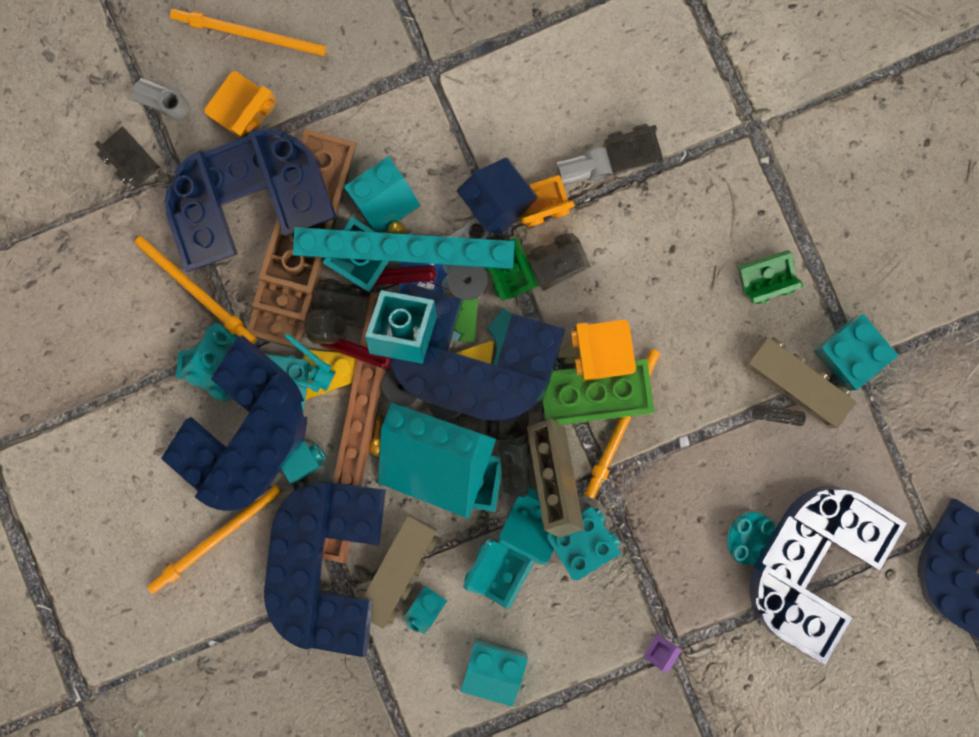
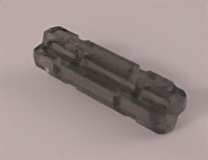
[752,404,806,426]

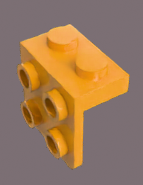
[204,71,277,138]
[517,175,575,227]
[570,320,636,381]

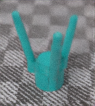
[284,333,336,393]

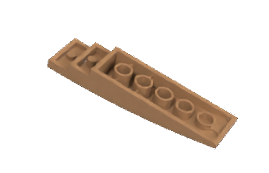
[247,129,357,350]

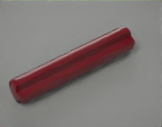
[374,265,437,286]
[319,333,391,369]

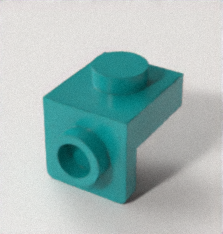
[402,586,447,634]

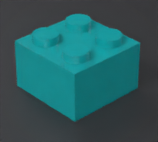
[365,290,437,364]
[813,314,899,391]

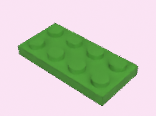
[542,359,654,425]

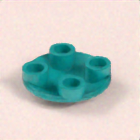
[727,512,775,565]

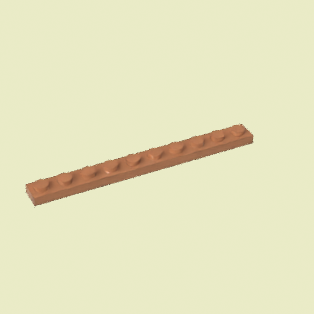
[323,292,385,563]

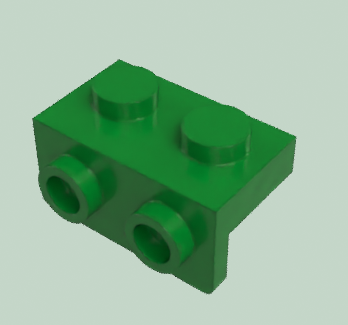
[485,237,539,301]
[737,250,803,304]

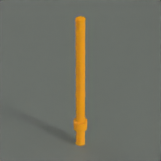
[170,8,327,56]
[134,236,257,344]
[584,349,660,499]
[147,484,283,594]

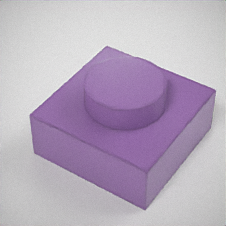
[643,634,682,673]

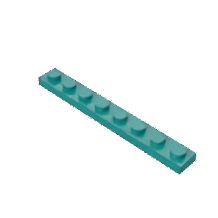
[293,227,515,269]

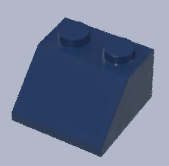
[456,157,538,234]

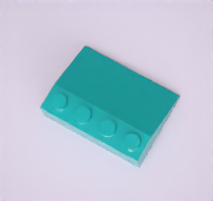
[378,403,496,519]

